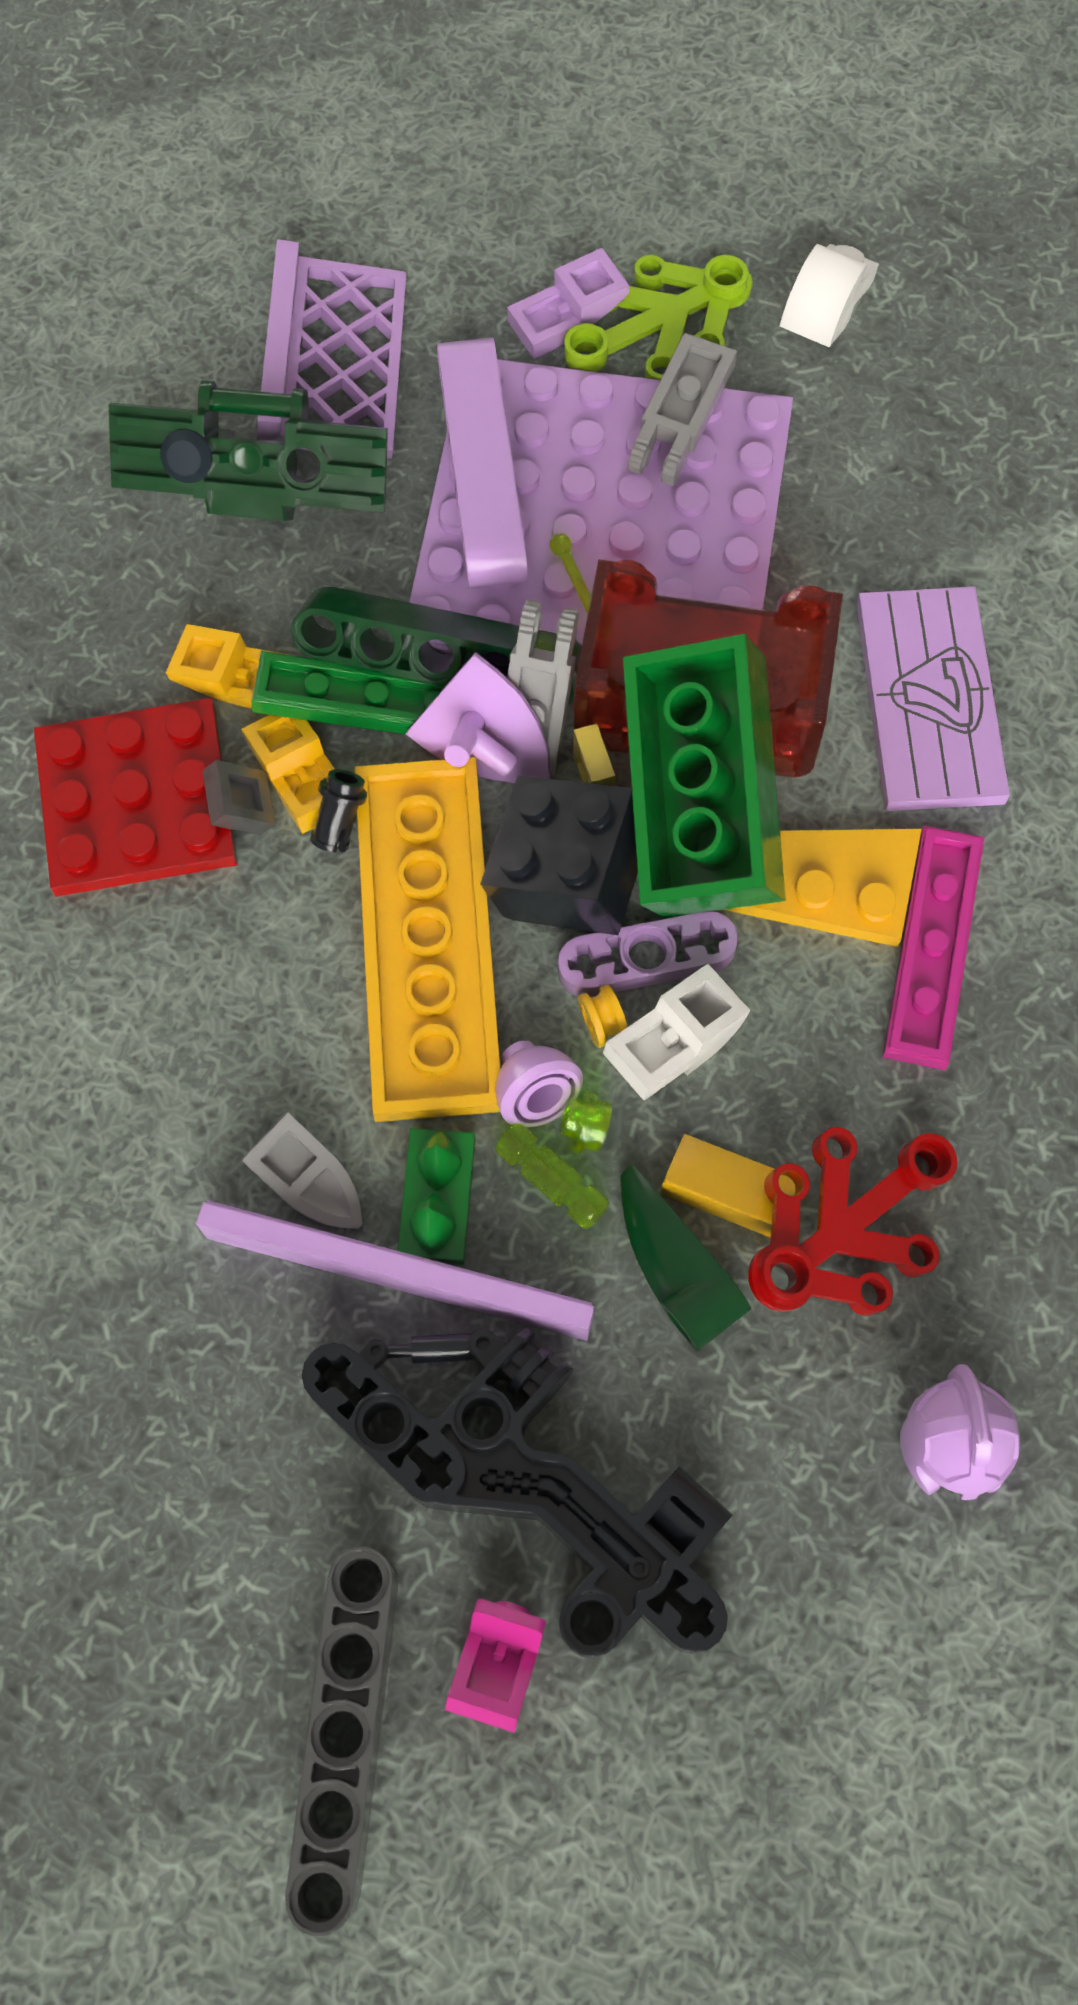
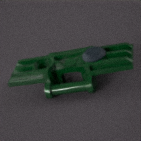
[108,380,388,521]

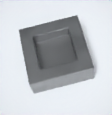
[202,760,275,834]

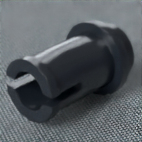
[310,769,367,853]

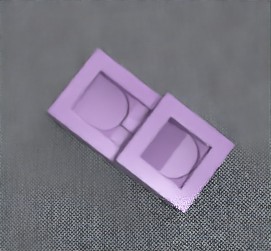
[507,248,629,359]

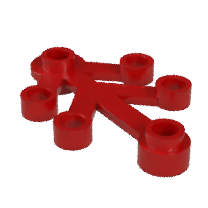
[748,1127,957,1316]

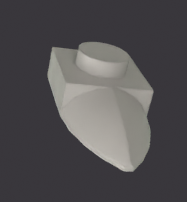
[241,1112,363,1229]

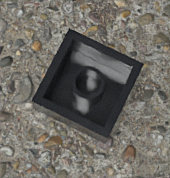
[480,776,638,935]

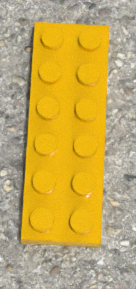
[355,757,500,1122]

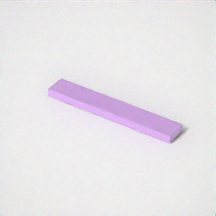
[196,1200,594,1341]

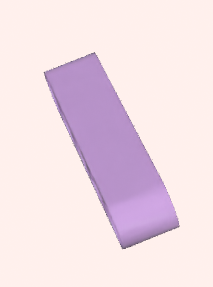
[437,337,528,589]

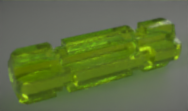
[495,1123,610,1229]

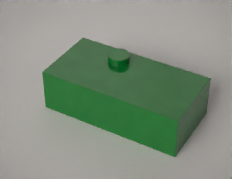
[623,634,786,918]

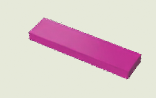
[882,825,985,1070]

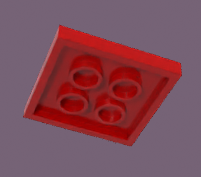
[34,697,237,897]

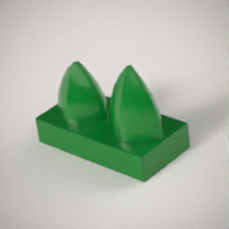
[397,1128,476,1265]

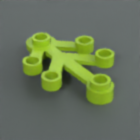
[564,255,752,380]

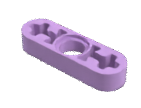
[558,911,738,997]

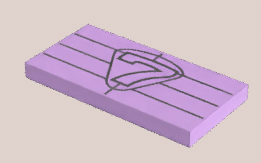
[856,586,1010,811]

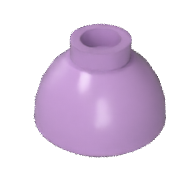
[495,1041,583,1127]

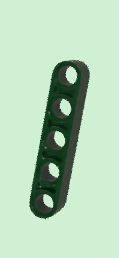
[291,587,587,705]

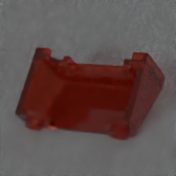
[574,559,843,778]

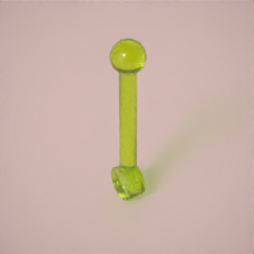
[549,533,611,639]

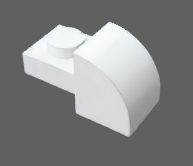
[780,244,879,347]
[603,964,750,1101]

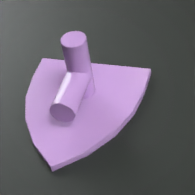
[406,652,551,783]

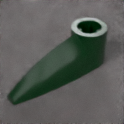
[620,1164,751,1352]

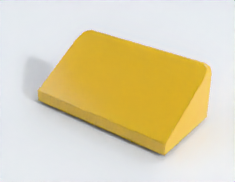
[661,1134,795,1238]

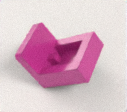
[445,1599,546,1733]

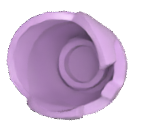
[900,1364,1020,1500]

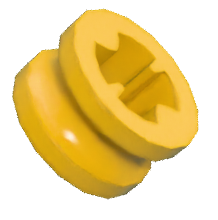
[577,984,628,1048]

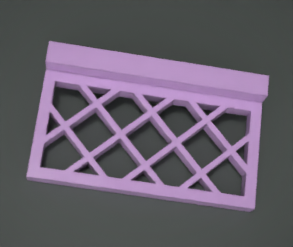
[257,239,406,459]

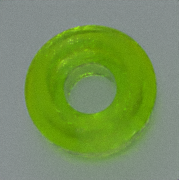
[560,1089,612,1154]

